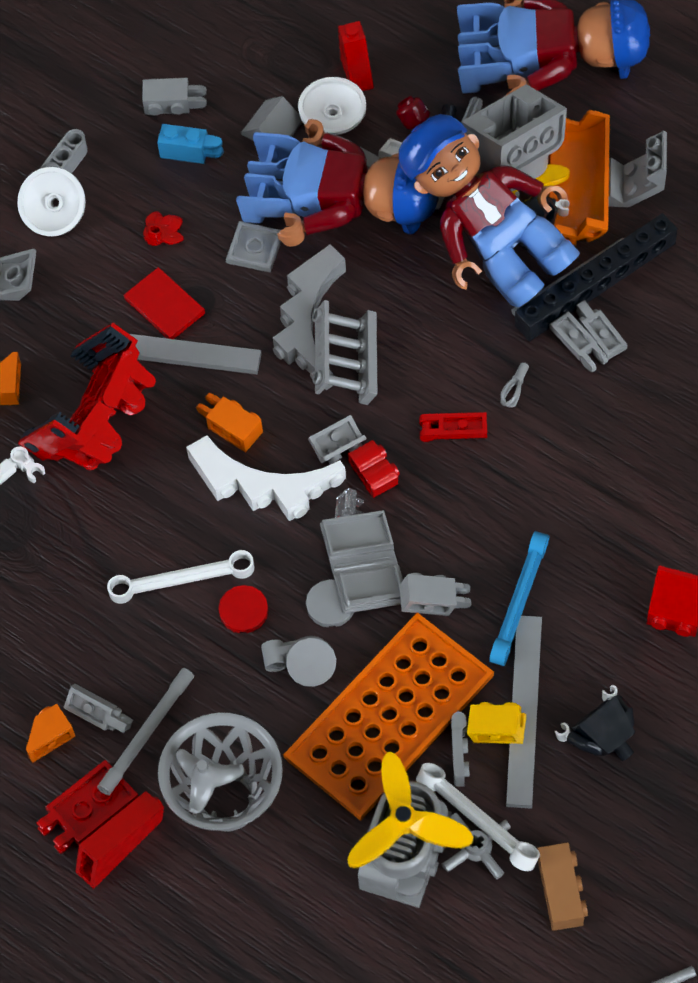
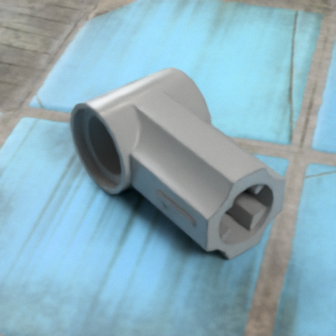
[261,640,297,672]

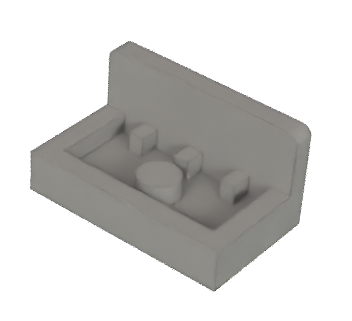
[308,415,367,464]

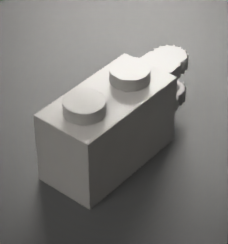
[143,78,207,115]
[400,573,471,616]

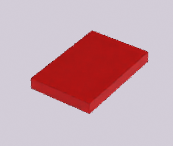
[124,267,205,339]

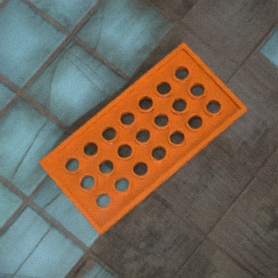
[283,613,494,821]

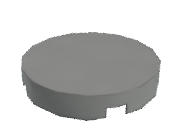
[306,579,354,628]
[286,636,336,687]

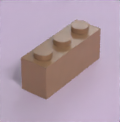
[537,843,588,931]

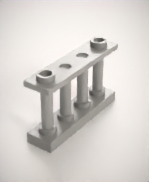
[313,300,377,405]

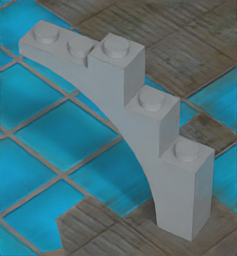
[273,244,346,390]

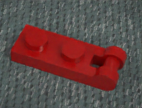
[419,412,487,442]

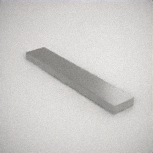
[130,334,262,375]

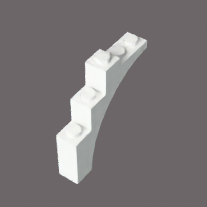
[186,436,346,521]

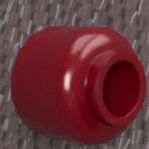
[396,95,430,130]

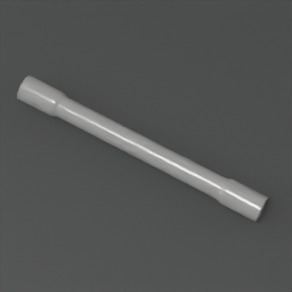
[97,668,194,795]

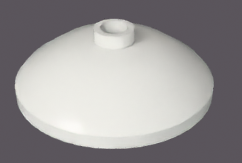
[298,77,366,135]
[18,167,85,236]

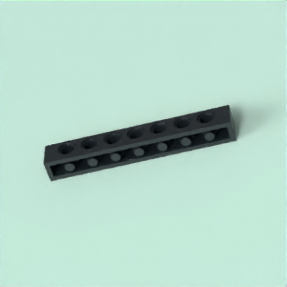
[515,213,678,342]

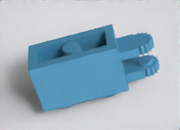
[157,124,224,164]

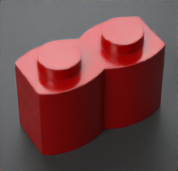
[348,440,400,498]

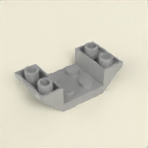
[608,131,667,207]

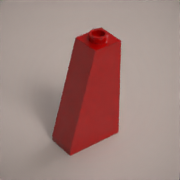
[75,791,164,889]

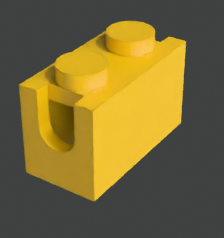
[467,702,527,744]

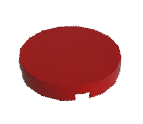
[218,585,268,633]

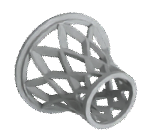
[158,713,283,831]

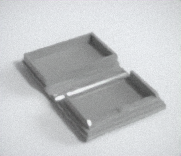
[320,510,403,614]

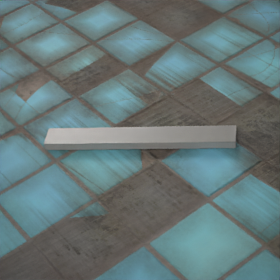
[506,616,542,809]

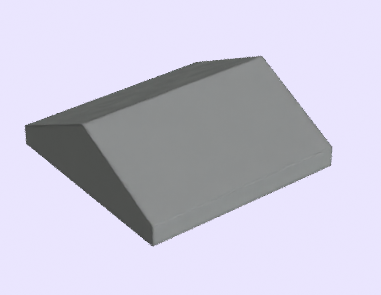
[0,249,37,301]

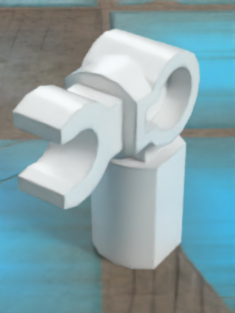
[0,446,45,485]

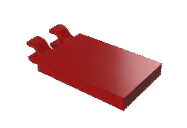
[36,759,139,854]

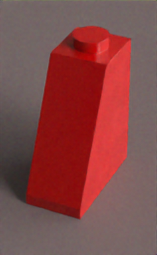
[338,21,374,91]

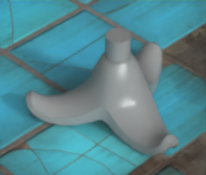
[176,749,244,814]

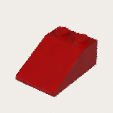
[647,565,698,637]

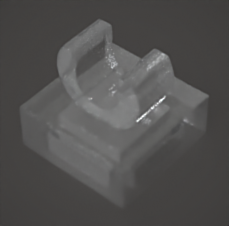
[335,488,364,518]

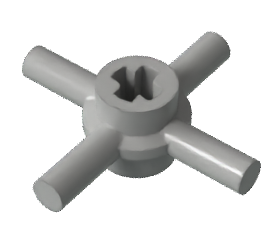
[442,813,511,879]

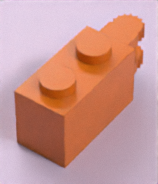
[196,392,263,453]

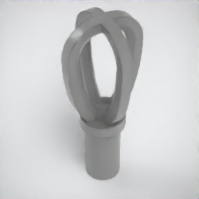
[500,363,529,408]

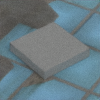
[226,221,281,273]

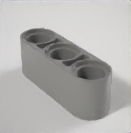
[40,129,88,174]

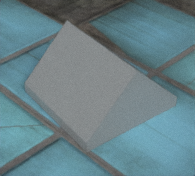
[241,96,303,141]

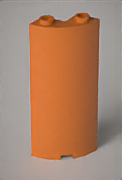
[548,110,610,245]

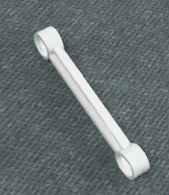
[107,550,254,604]
[416,763,540,871]

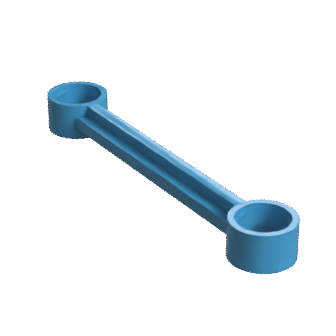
[489,531,550,666]

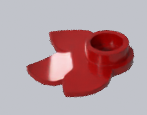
[143,211,184,246]

